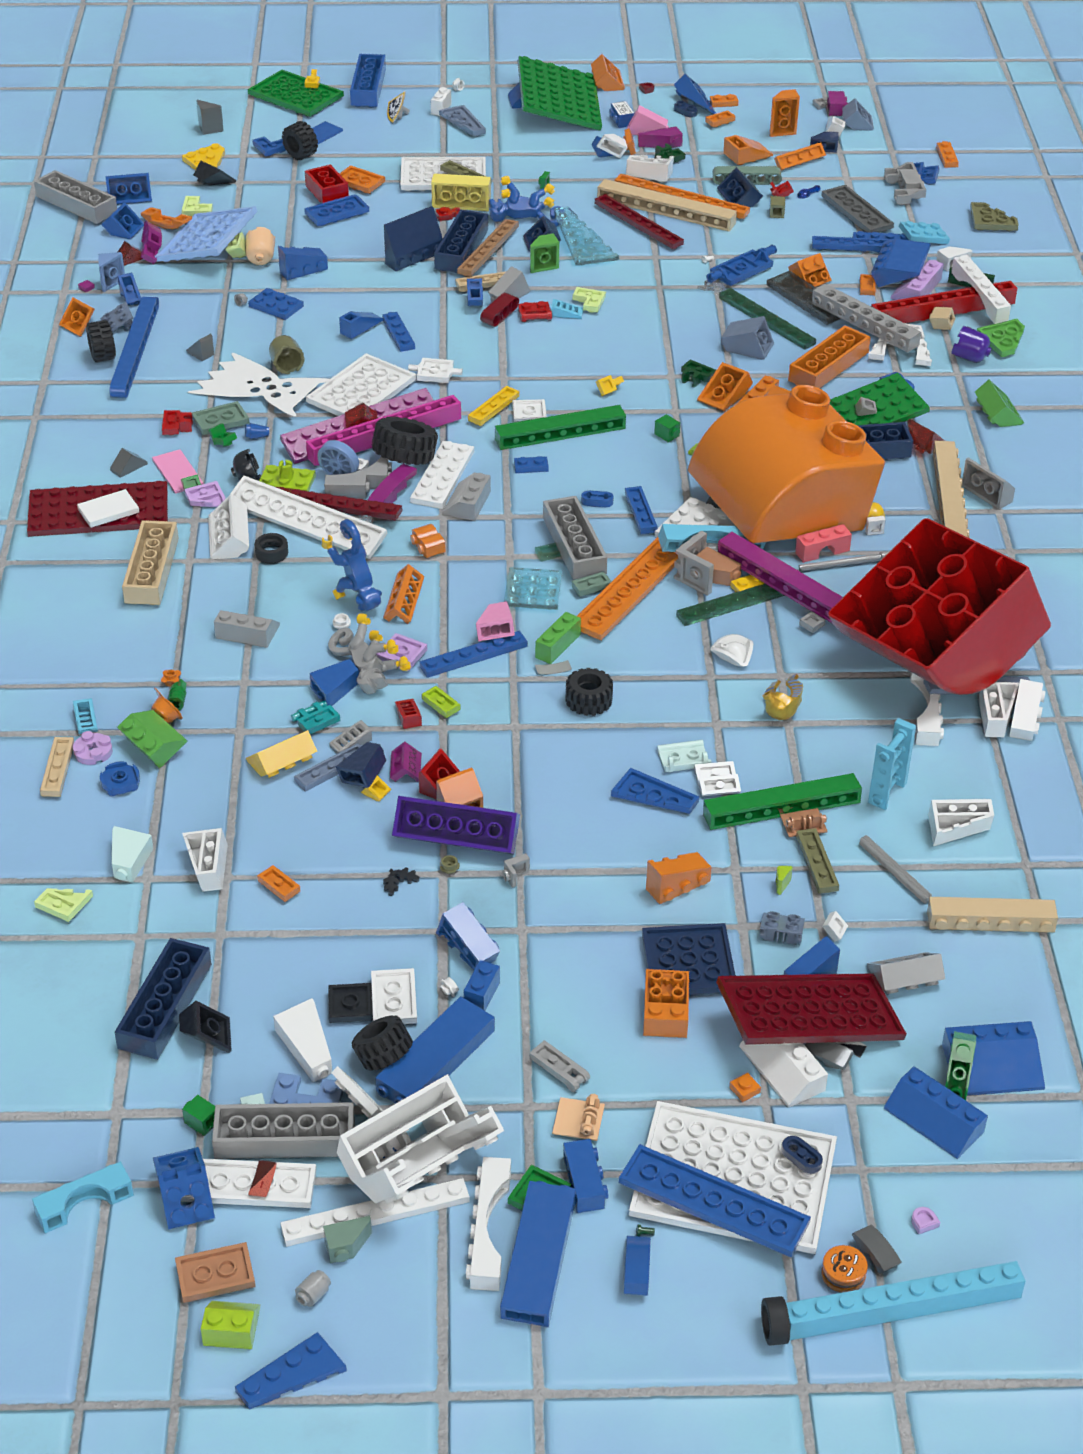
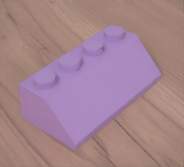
[890,260,944,300]

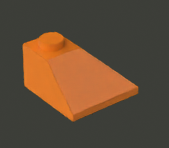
[59,297,95,337]

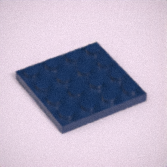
[642,923,736,995]

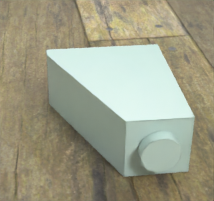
[112,826,153,883]

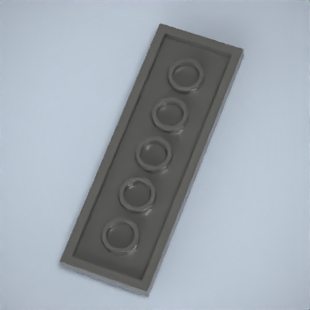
[821,185,894,233]

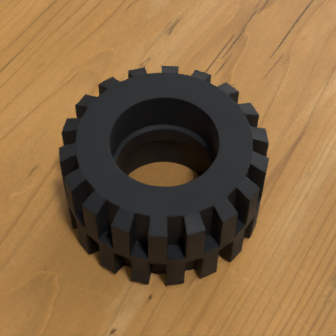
[282,121,318,160]
[86,320,116,362]
[565,668,613,716]
[351,1015,413,1071]

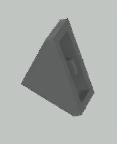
[186,333,214,361]
[110,448,148,478]

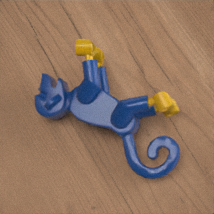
[489,176,565,226]
[321,519,382,611]

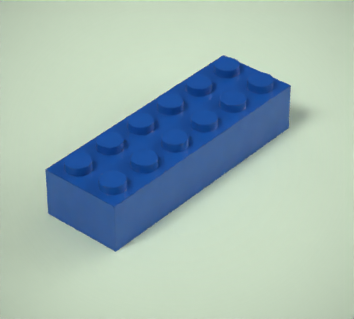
[350,54,386,107]

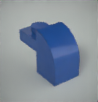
[467,278,483,306]

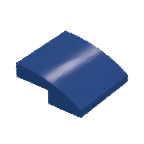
[914,162,940,184]

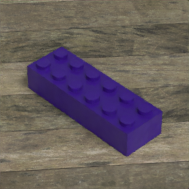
[392,796,520,855]

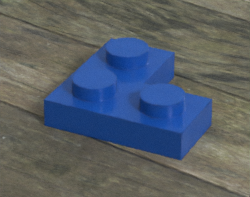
[252,136,286,156]

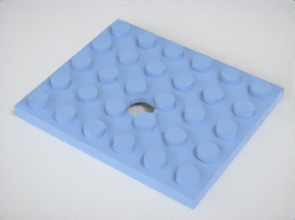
[155,206,257,262]

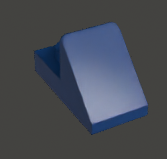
[117,272,141,305]

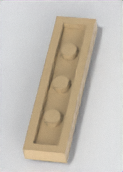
[455,271,506,292]
[40,737,74,797]

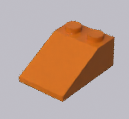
[697,362,753,411]

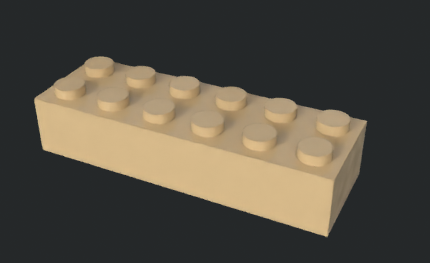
[122,521,179,605]

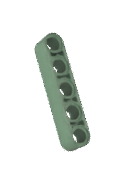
[712,166,782,185]

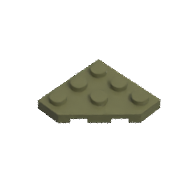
[970,202,1019,231]

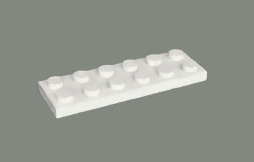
[410,441,474,509]
[180,1159,317,1208]

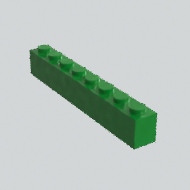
[495,405,626,450]
[703,773,862,830]

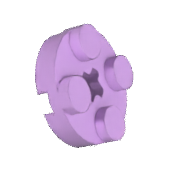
[73,731,113,765]

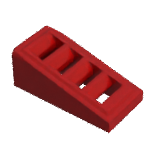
[395,699,422,729]

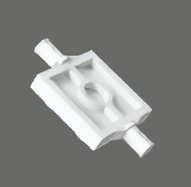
[408,358,463,384]

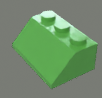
[975,379,1025,427]
[117,710,188,768]

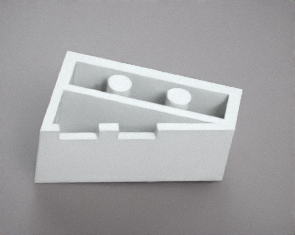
[626,155,674,183]
[1009,679,1046,741]
[928,799,994,846]
[182,828,228,892]

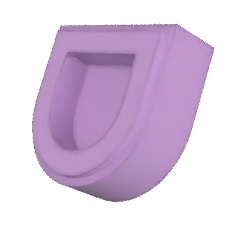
[911,1207,940,1234]

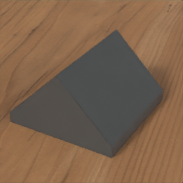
[196,100,224,135]

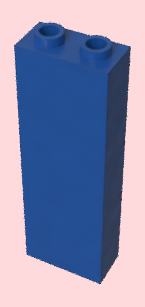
[375,996,495,1104]
[500,1181,576,1327]

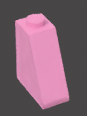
[627,105,669,135]
[476,601,515,641]

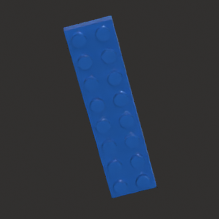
[619,1144,811,1258]

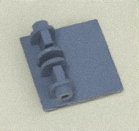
[100,302,133,332]
[759,911,805,945]

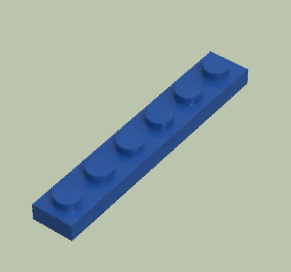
[812,236,895,252]
[419,630,528,678]

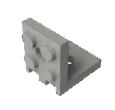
[674,531,714,596]

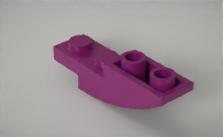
[141,221,162,264]

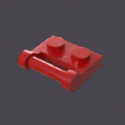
[518,301,552,322]

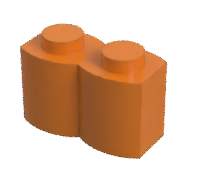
[410,524,446,558]

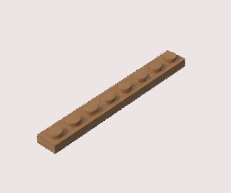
[458,219,519,277]

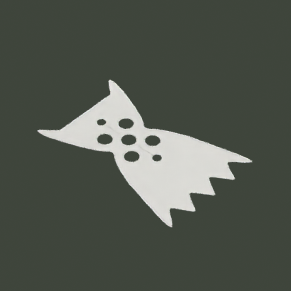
[188,353,334,416]

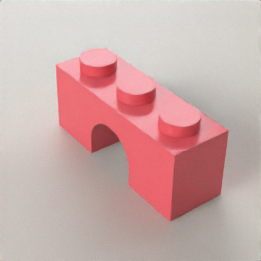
[795,524,852,563]

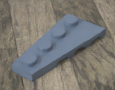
[439,105,486,136]

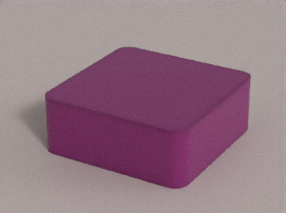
[78,280,95,292]

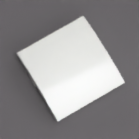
[694,761,741,797]

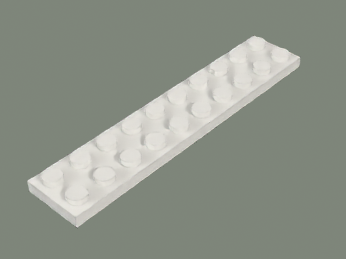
[231,476,388,559]

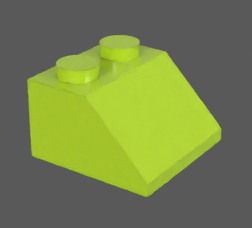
[201,1301,260,1349]

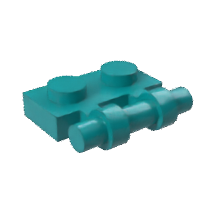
[291,700,341,734]

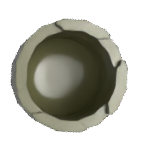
[269,335,305,374]

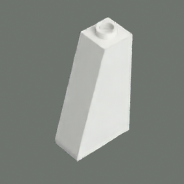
[273,998,332,1083]

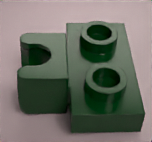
[655,143,686,162]
[681,359,716,387]

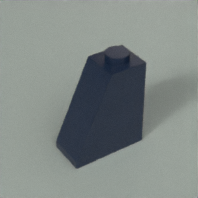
[335,742,386,788]

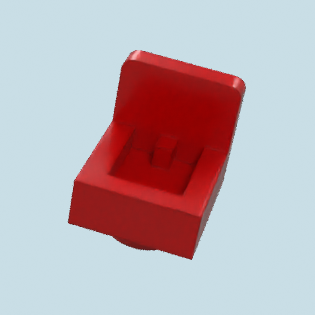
[770,181,794,197]

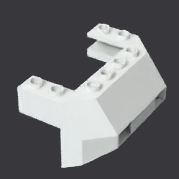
[337,1074,504,1204]

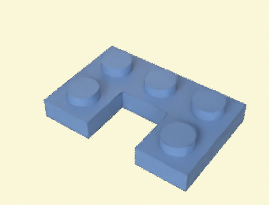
[269,1073,343,1104]

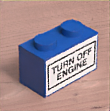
[609,101,635,128]

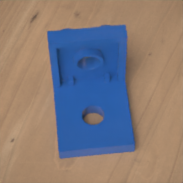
[153,1147,215,1230]

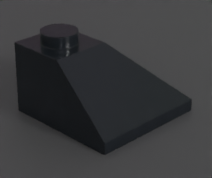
[193,160,236,185]
[179,1000,232,1053]

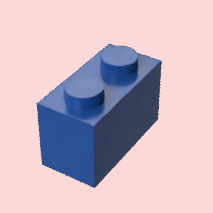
[464,960,500,1011]

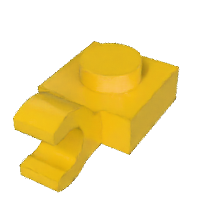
[304,69,320,88]
[596,375,624,396]

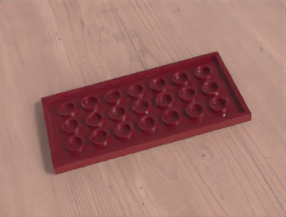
[27,481,168,537]
[716,973,907,1045]

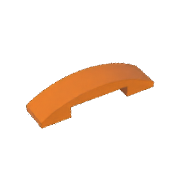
[141,207,192,229]

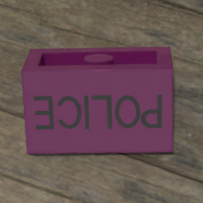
[390,741,422,782]

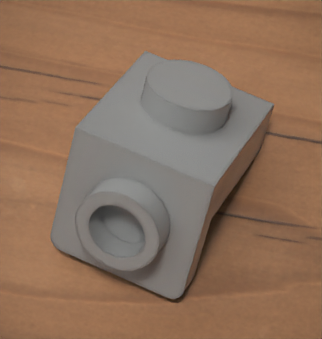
[502,853,530,888]

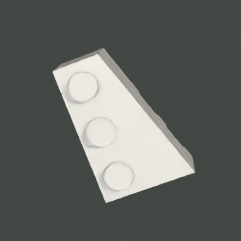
[978,682,1019,737]

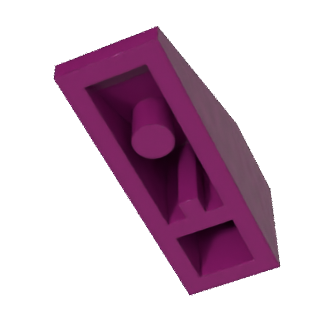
[638,126,683,148]

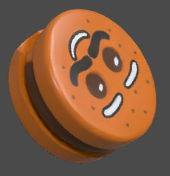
[821,1245,868,1293]

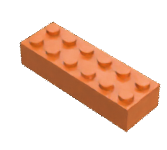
[788,325,871,388]

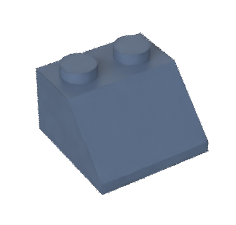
[842,98,874,131]

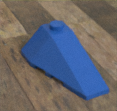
[674,73,716,114]

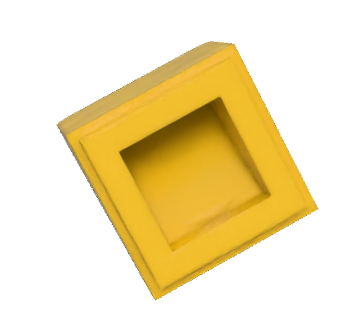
[361,775,391,802]

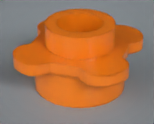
[161,669,181,687]

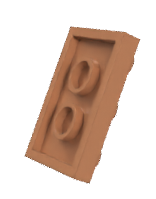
[175,1242,256,1303]

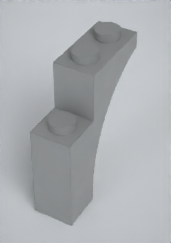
[324,457,392,499]

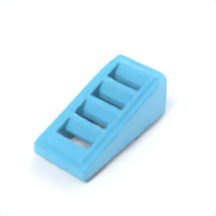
[551,299,583,319]
[73,698,98,734]

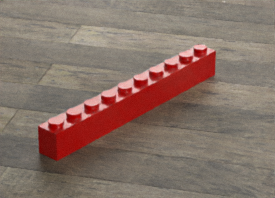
[871,281,1018,323]

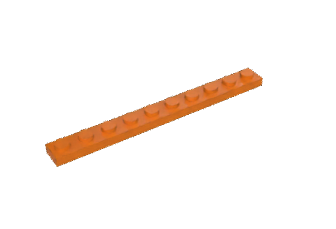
[614,174,750,219]

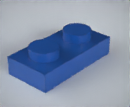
[514,456,549,473]

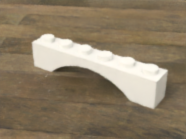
[952,255,1011,324]
[910,672,944,746]
[466,1157,511,1291]

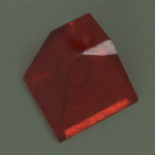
[908,419,945,454]

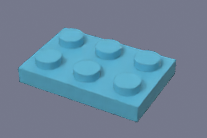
[899,221,950,244]

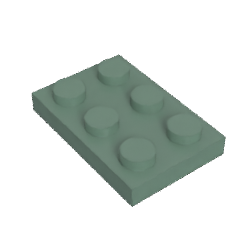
[192,401,249,435]

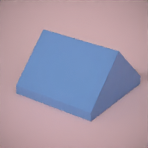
[98,252,125,292]

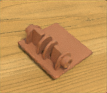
[778,807,828,837]

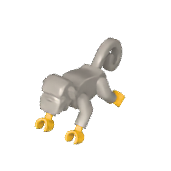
[328,613,411,694]

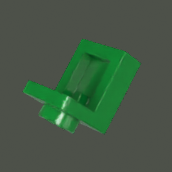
[209,423,237,447]

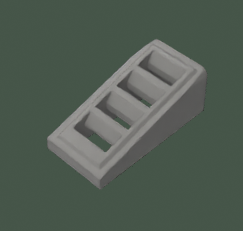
[329,720,372,753]

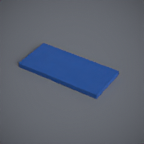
[312,121,343,144]

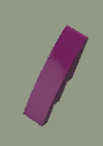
[367,463,417,503]

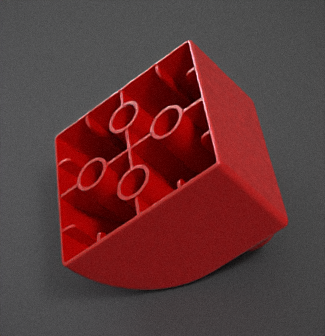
[828,518,1051,695]

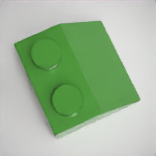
[530,233,559,273]

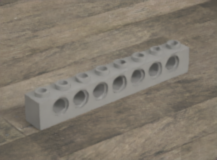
[812,284,921,352]

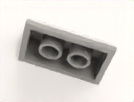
[962,457,1015,509]
[442,472,491,521]
[214,610,280,648]
[867,952,945,994]

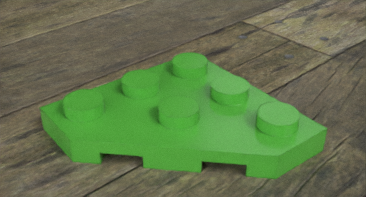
[977,318,1025,357]

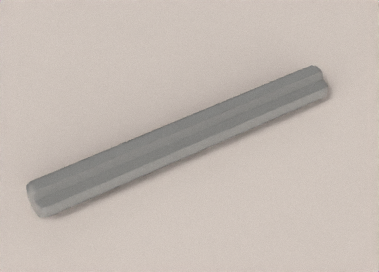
[859,835,932,904]

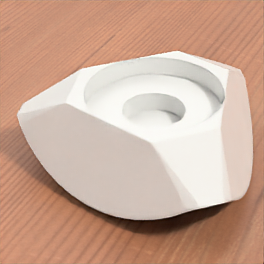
[711,634,753,667]

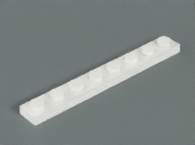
[280,1178,470,1247]

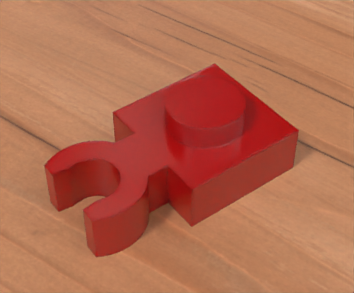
[435,207,460,221]

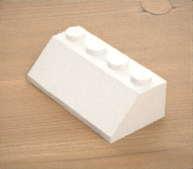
[208,494,249,559]
[739,1041,828,1108]

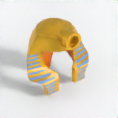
[762,674,803,720]

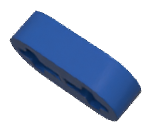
[581,490,614,507]

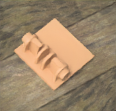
[552,1094,605,1141]

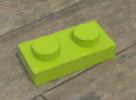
[422,686,461,718]

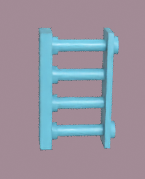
[868,718,916,810]

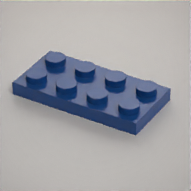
[304,194,369,226]

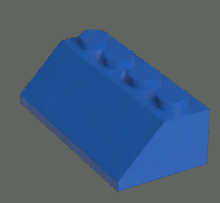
[884,1066,988,1159]

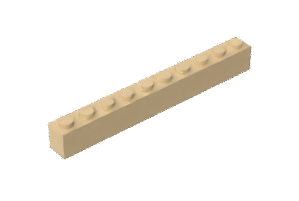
[597,179,737,232]
[933,441,969,538]

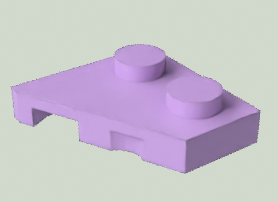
[184,481,226,508]

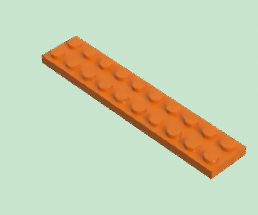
[577,537,678,640]

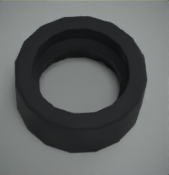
[254,533,289,564]
[761,1296,790,1346]

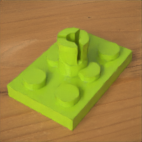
[259,460,316,491]

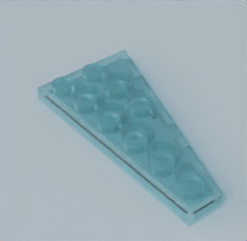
[554,207,619,266]

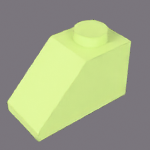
[225,232,246,258]

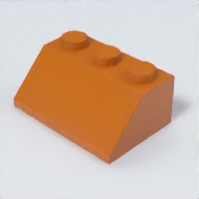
[591,54,625,91]
[769,89,800,137]

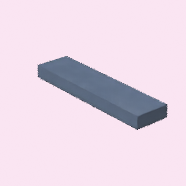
[294,743,361,792]

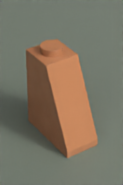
[695,547,741,586]

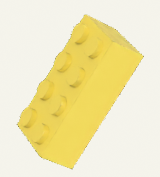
[431,174,491,211]

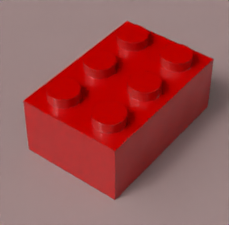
[305,164,349,204]

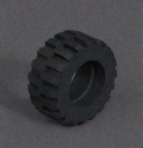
[372,417,438,465]

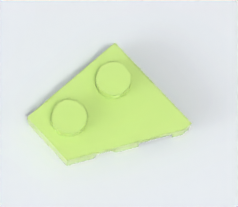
[34,888,93,922]

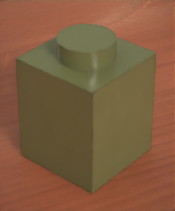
[769,196,785,218]

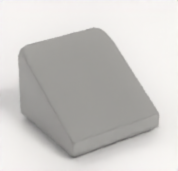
[855,397,877,416]

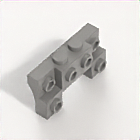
[884,162,926,205]

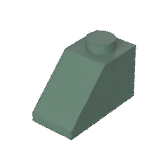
[323,1215,372,1263]

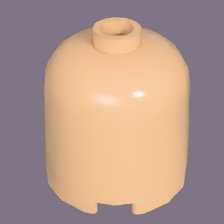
[246,227,275,265]

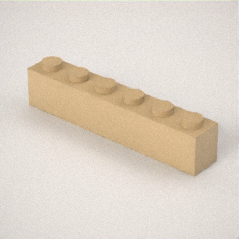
[927,897,1058,932]

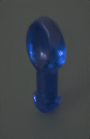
[797,185,821,198]

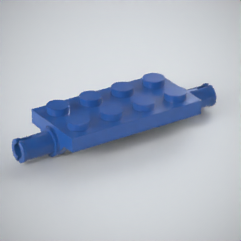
[706,244,777,286]

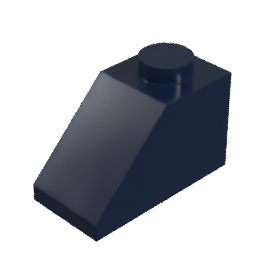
[810,132,838,153]

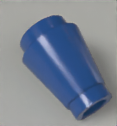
[245,423,269,439]

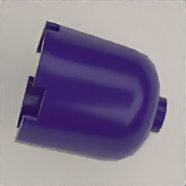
[951,326,992,363]

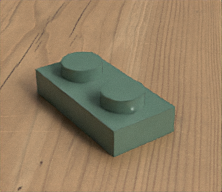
[572,572,612,597]

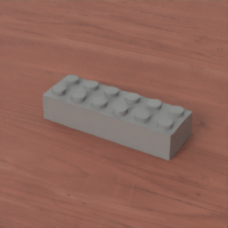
[34,170,117,224]
[543,496,608,580]
[212,1103,355,1159]

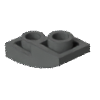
[805,1042,854,1070]
[851,1224,902,1274]

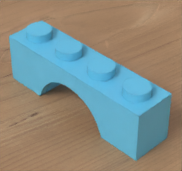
[32,1161,134,1233]

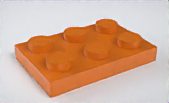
[339,165,385,193]

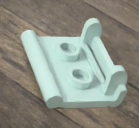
[657,740,711,773]

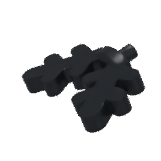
[383,867,420,896]

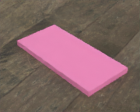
[152,449,204,494]

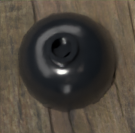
[231,449,261,481]

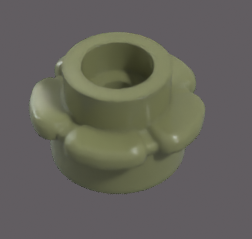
[440,855,460,874]

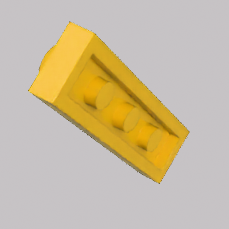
[468,386,520,426]

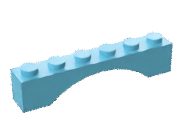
[658,524,766,552]

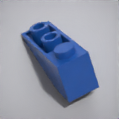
[339,311,384,339]

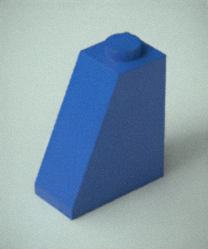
[309,659,360,706]
[784,936,840,975]

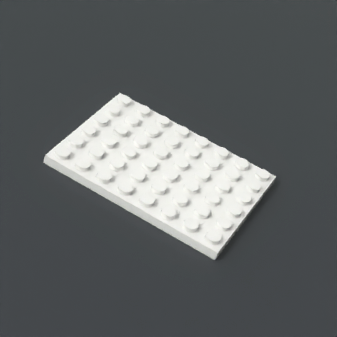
[629,1101,837,1254]

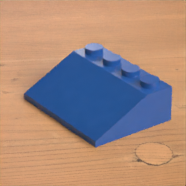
[871,239,931,288]
[942,1021,1045,1096]

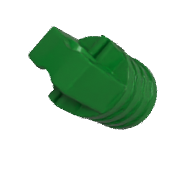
[168,679,186,710]

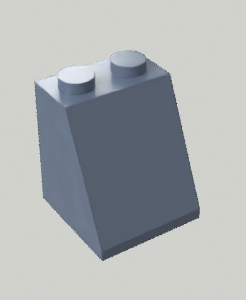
[721,316,774,359]

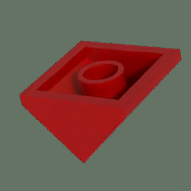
[418,748,460,800]

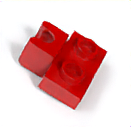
[162,410,193,435]

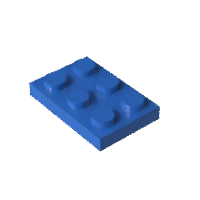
[248,288,304,320]

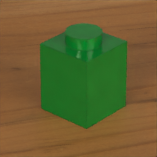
[654,414,681,442]
[182,1095,216,1136]

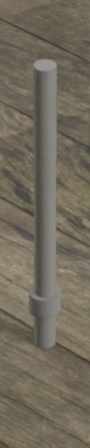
[799,551,888,572]

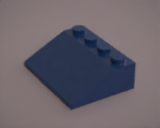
[384,206,443,271]

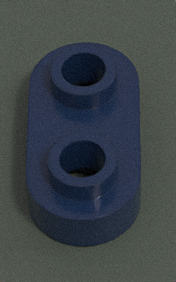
[674,100,698,117]
[781,1136,823,1174]

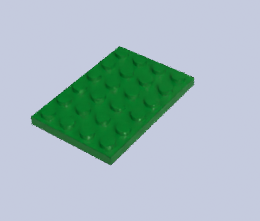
[247,69,344,117]
[830,373,930,425]

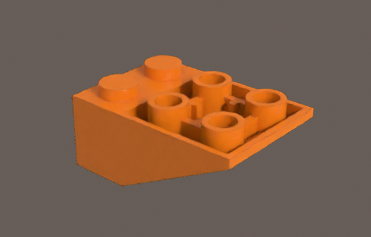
[723,135,773,165]
[643,969,689,1038]

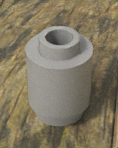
[295,1270,331,1307]

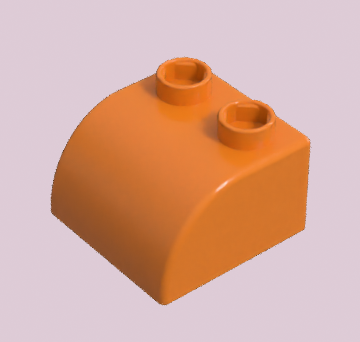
[688,385,885,543]

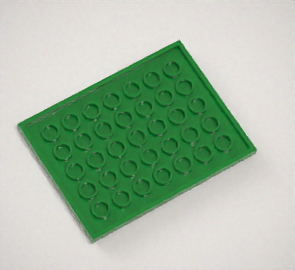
[517,56,602,131]

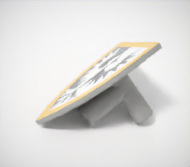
[387,91,410,123]

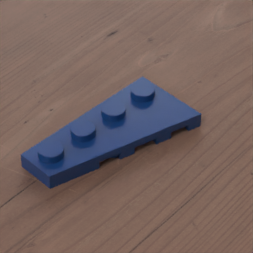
[611,768,699,814]
[235,1332,347,1410]

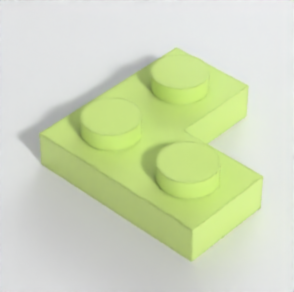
[182,196,213,216]
[573,287,606,313]

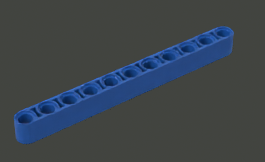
[109,296,159,398]

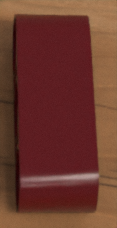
[480,292,519,327]

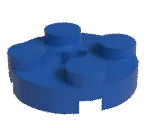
[100,761,140,796]

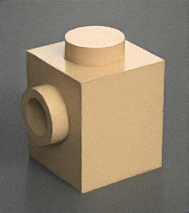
[929,307,955,330]

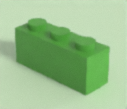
[535,612,581,664]

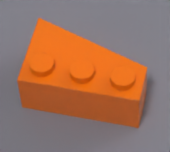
[646,852,712,904]

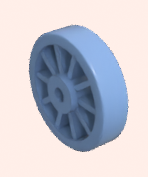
[317,440,359,475]

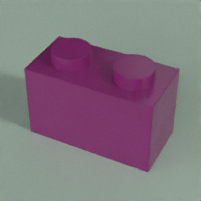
[827,91,848,116]

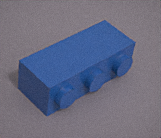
[563,1139,609,1213]

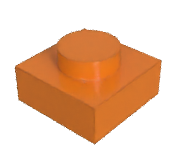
[729,1072,761,1102]

